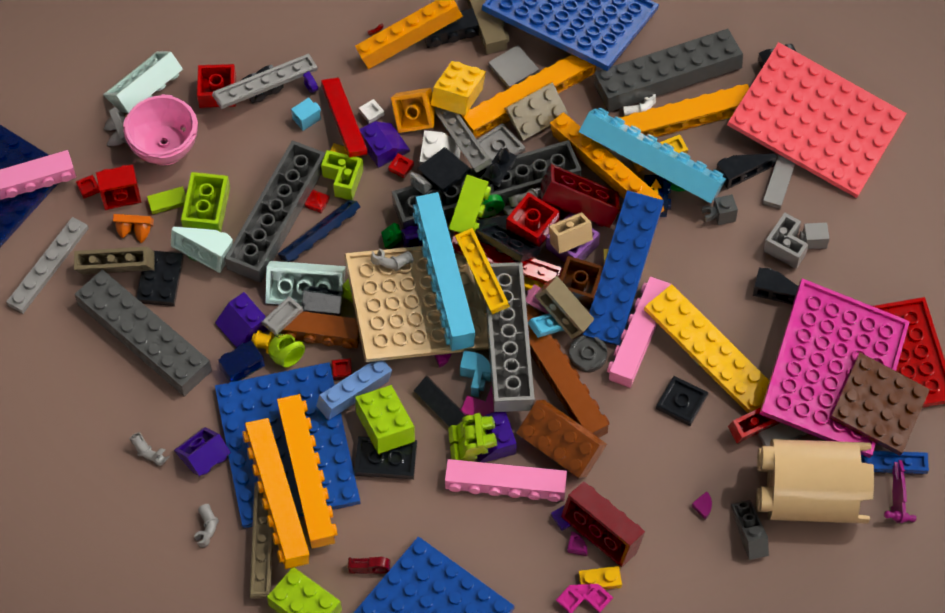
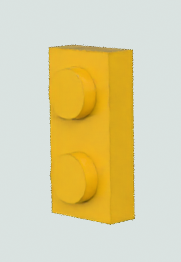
[579,566,622,590]

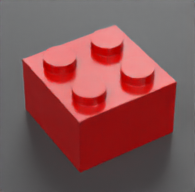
[197,64,237,108]
[96,164,142,210]
[506,192,560,247]

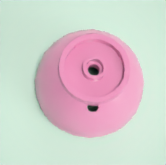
[123,94,198,165]

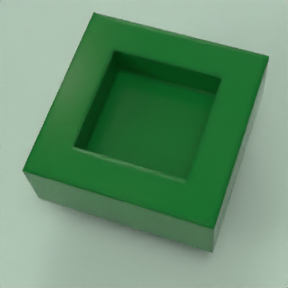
[381,223,403,249]

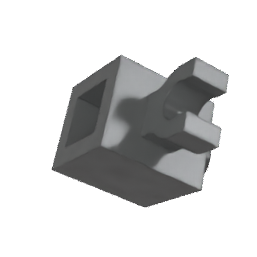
[701,194,738,225]

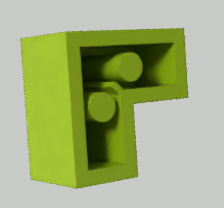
[321,150,363,200]

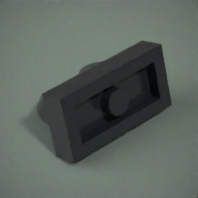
[482,148,517,187]

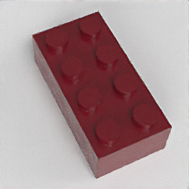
[541,164,620,228]
[561,481,645,567]

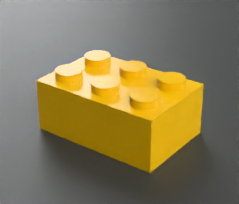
[431,61,486,116]

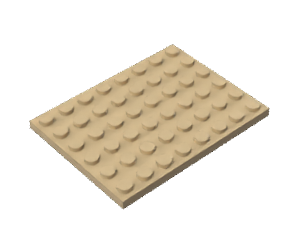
[344,246,489,362]

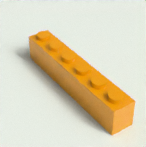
[355,0,463,70]

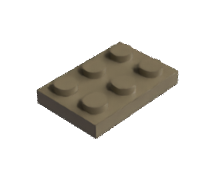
[505,83,569,141]

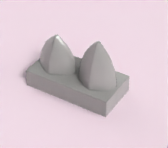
[104,107,128,146]

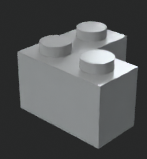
[764,213,808,269]

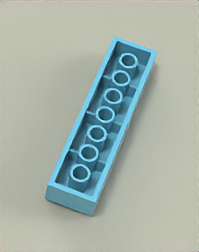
[579,108,726,203]
[413,192,475,351]

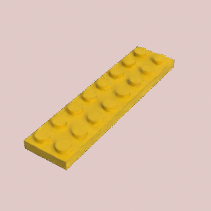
[643,284,769,413]

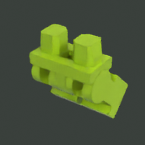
[448,413,497,462]

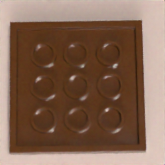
[829,352,930,456]

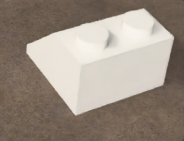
[420,130,461,165]

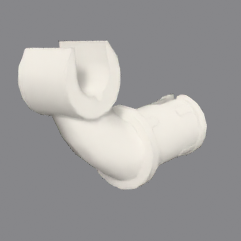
[623,94,656,116]

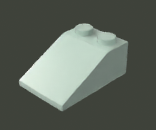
[171,227,233,273]

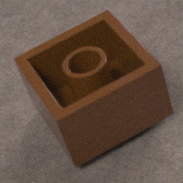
[560,256,604,309]

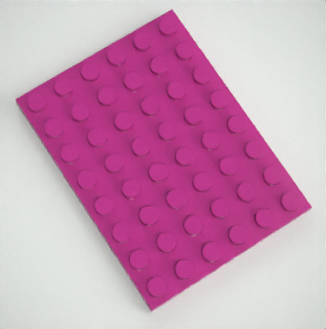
[759,278,910,458]

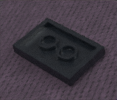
[475,222,541,262]
[136,251,184,306]
[354,436,417,480]

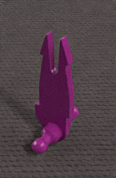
[884,460,917,524]

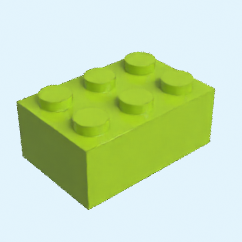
[181,172,230,232]
[449,175,491,233]
[355,385,415,454]
[267,567,342,613]

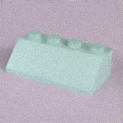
[103,51,183,113]
[265,261,346,306]

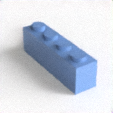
[316,360,392,420]

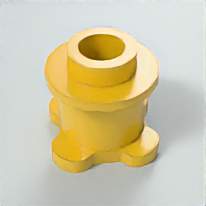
[251,330,274,354]

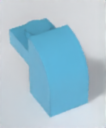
[460,350,491,397]

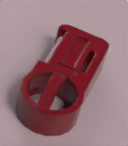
[348,556,390,574]

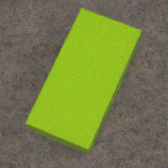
[147,186,186,215]

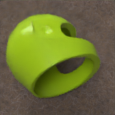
[268,334,305,367]

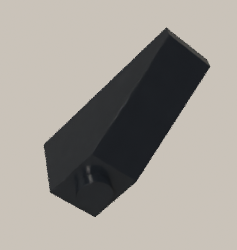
[716,154,777,189]
[753,267,798,305]

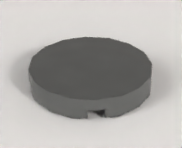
[569,335,607,372]

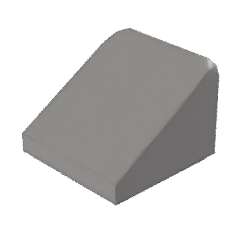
[410,172,433,194]

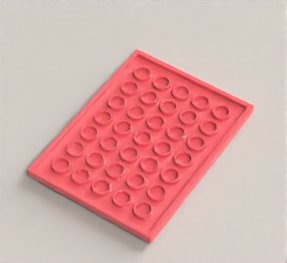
[727,42,907,198]

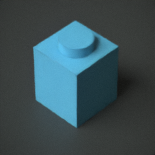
[291,98,321,131]

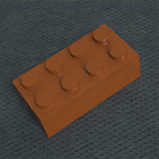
[516,400,607,478]

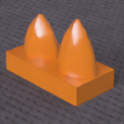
[113,214,154,243]

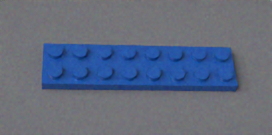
[583,190,664,346]

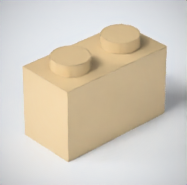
[549,212,593,254]

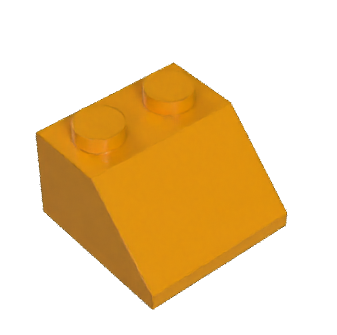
[391,88,435,133]

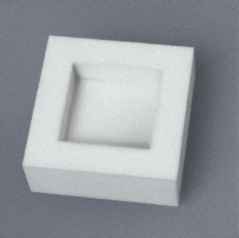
[359,99,384,124]

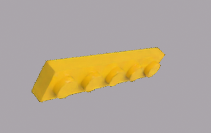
[455,228,510,314]

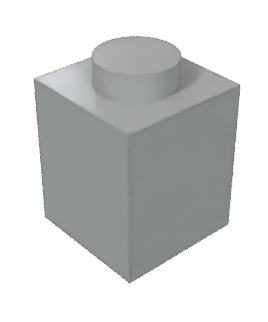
[800,223,829,249]

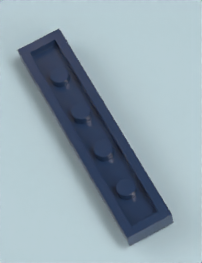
[278,199,361,262]

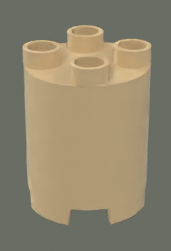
[756,439,874,524]

